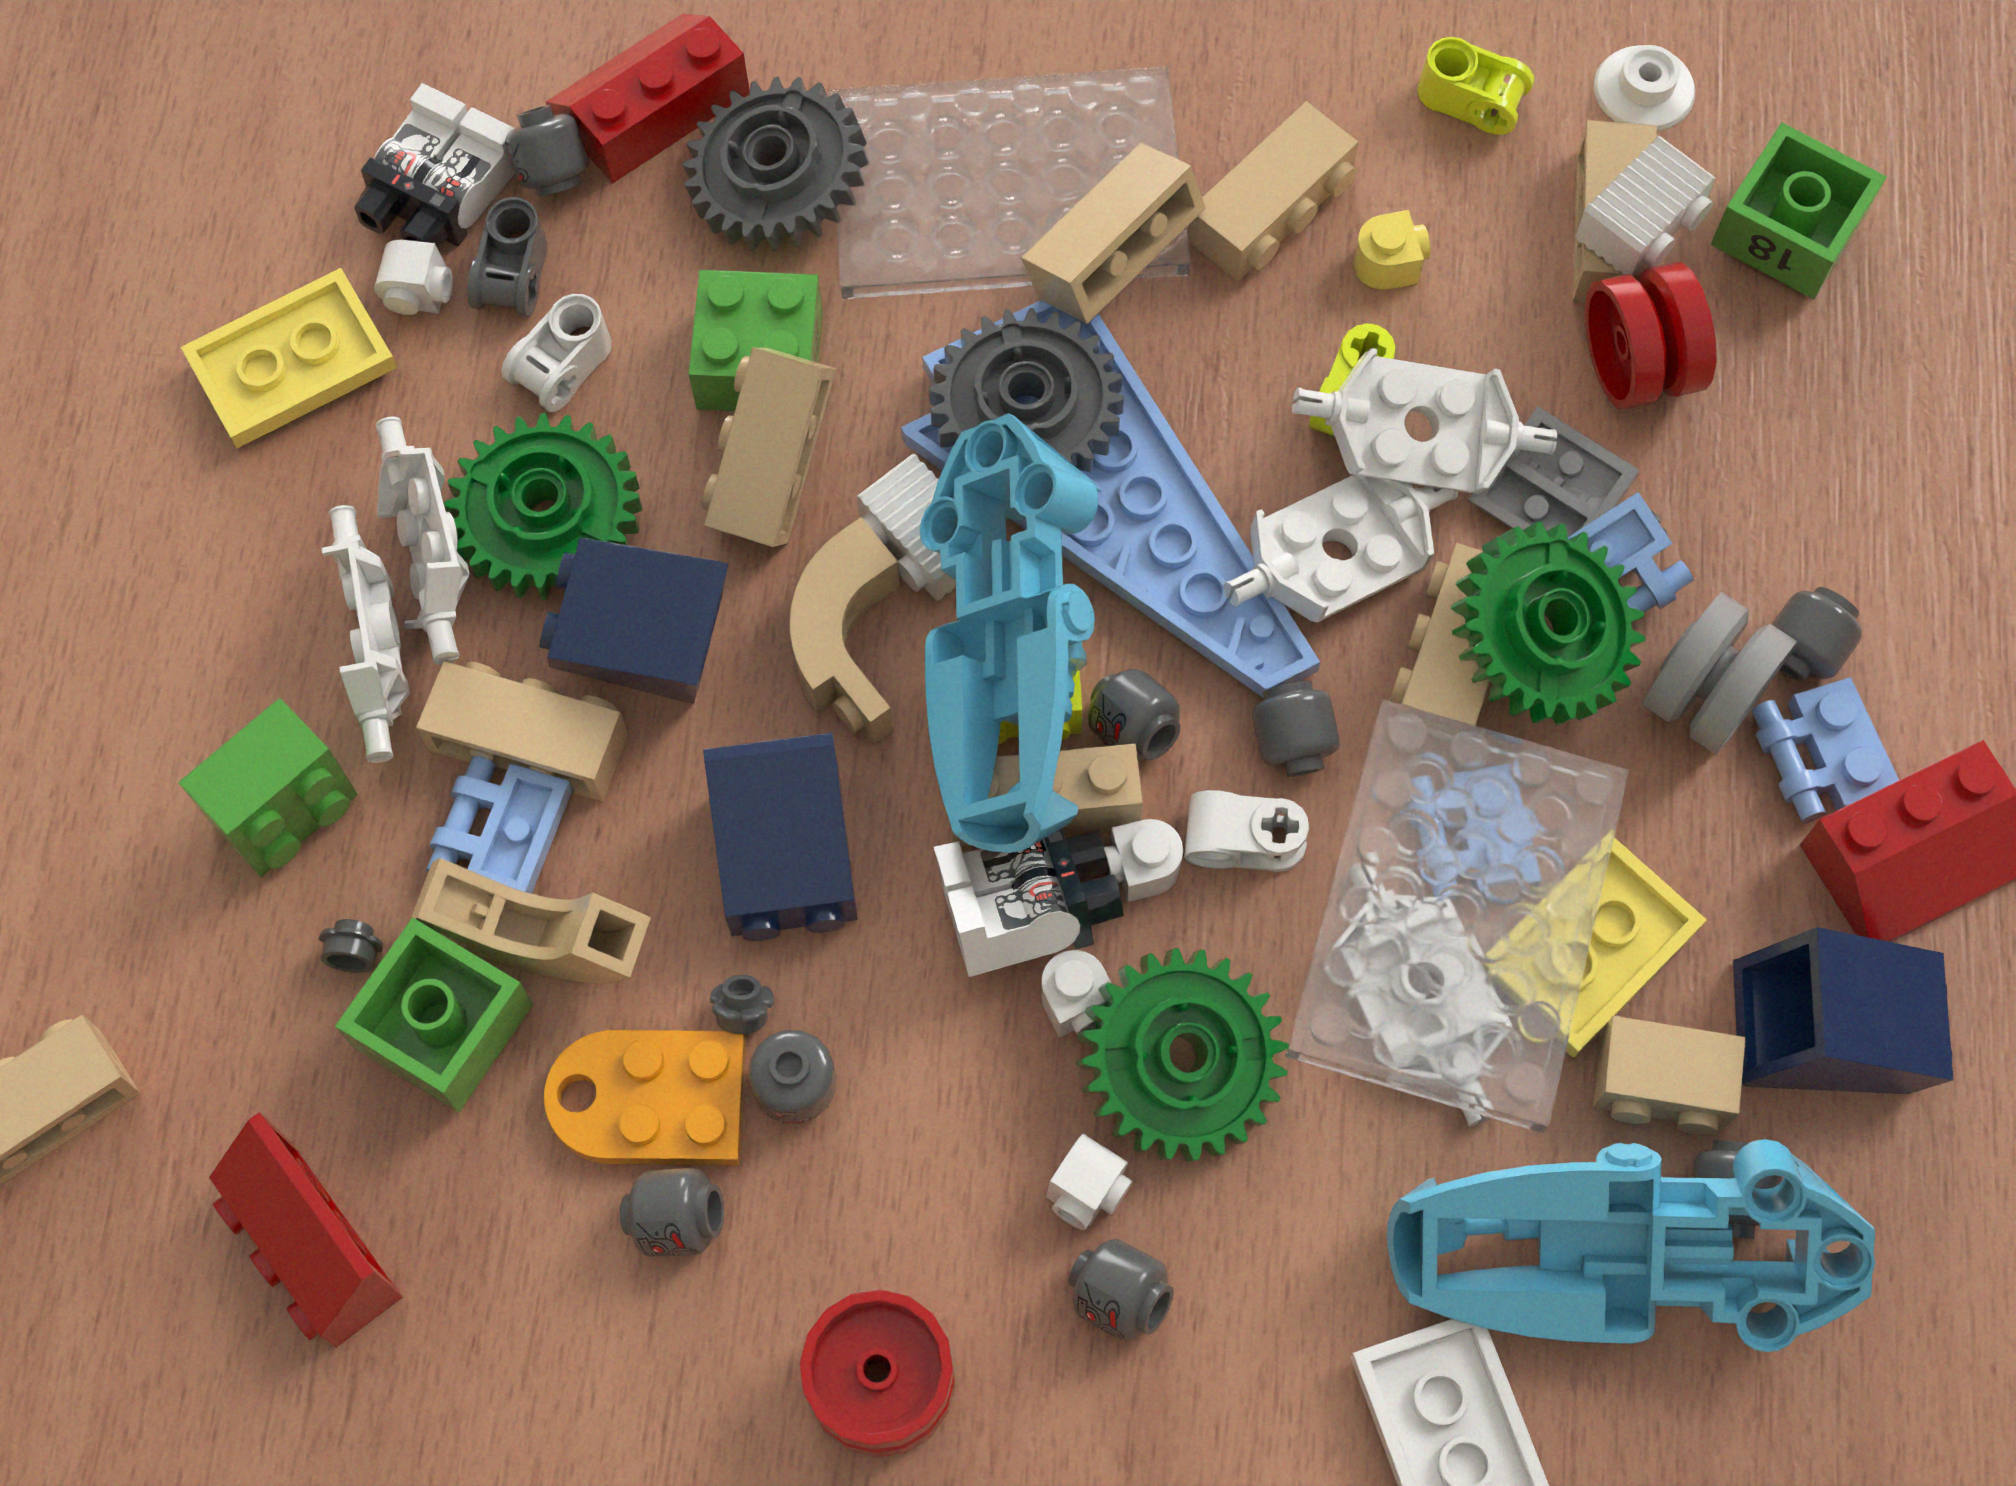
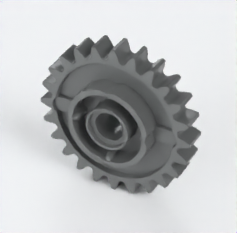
[683,76,869,251]
[929,308,1124,473]

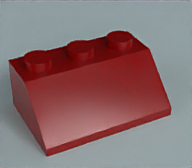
[545,13,750,184]
[1800,740,2016,942]
[209,1112,403,1348]

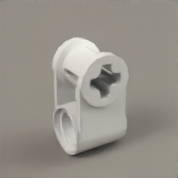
[501,294,612,412]
[1184,790,1309,872]

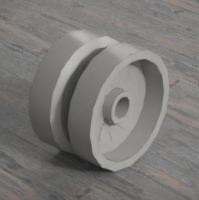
[1642,592,1797,755]

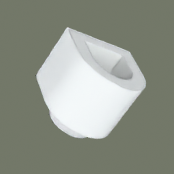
[374,240,453,315]
[1104,819,1183,902]
[1042,950,1111,1038]
[1046,1134,1133,1230]

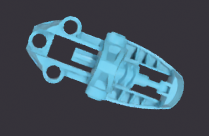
[920,413,1102,853]
[1387,1139,1875,1352]

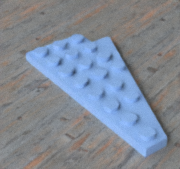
[901,300,1320,698]

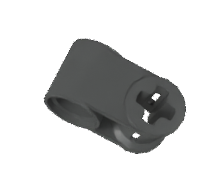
[467,197,548,317]

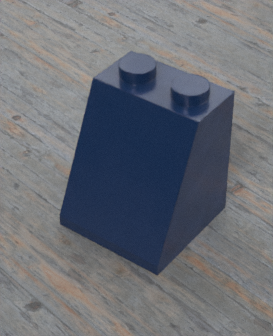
[539,537,728,704]
[703,733,858,941]
[1733,927,1954,1094]

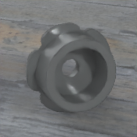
[318,919,383,973]
[710,975,774,1034]

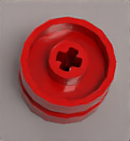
[1584,262,1717,409]
[800,1289,955,1458]

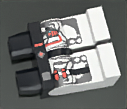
[354,83,515,249]
[934,828,1124,977]

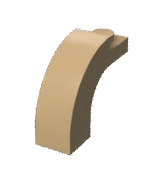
[790,517,900,745]
[410,858,651,983]

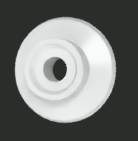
[1594,45,1696,131]

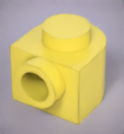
[1353,210,1431,290]

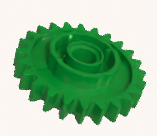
[444,413,643,600]
[1451,522,1645,725]
[1076,948,1288,1162]

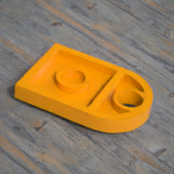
[544,1030,746,1165]

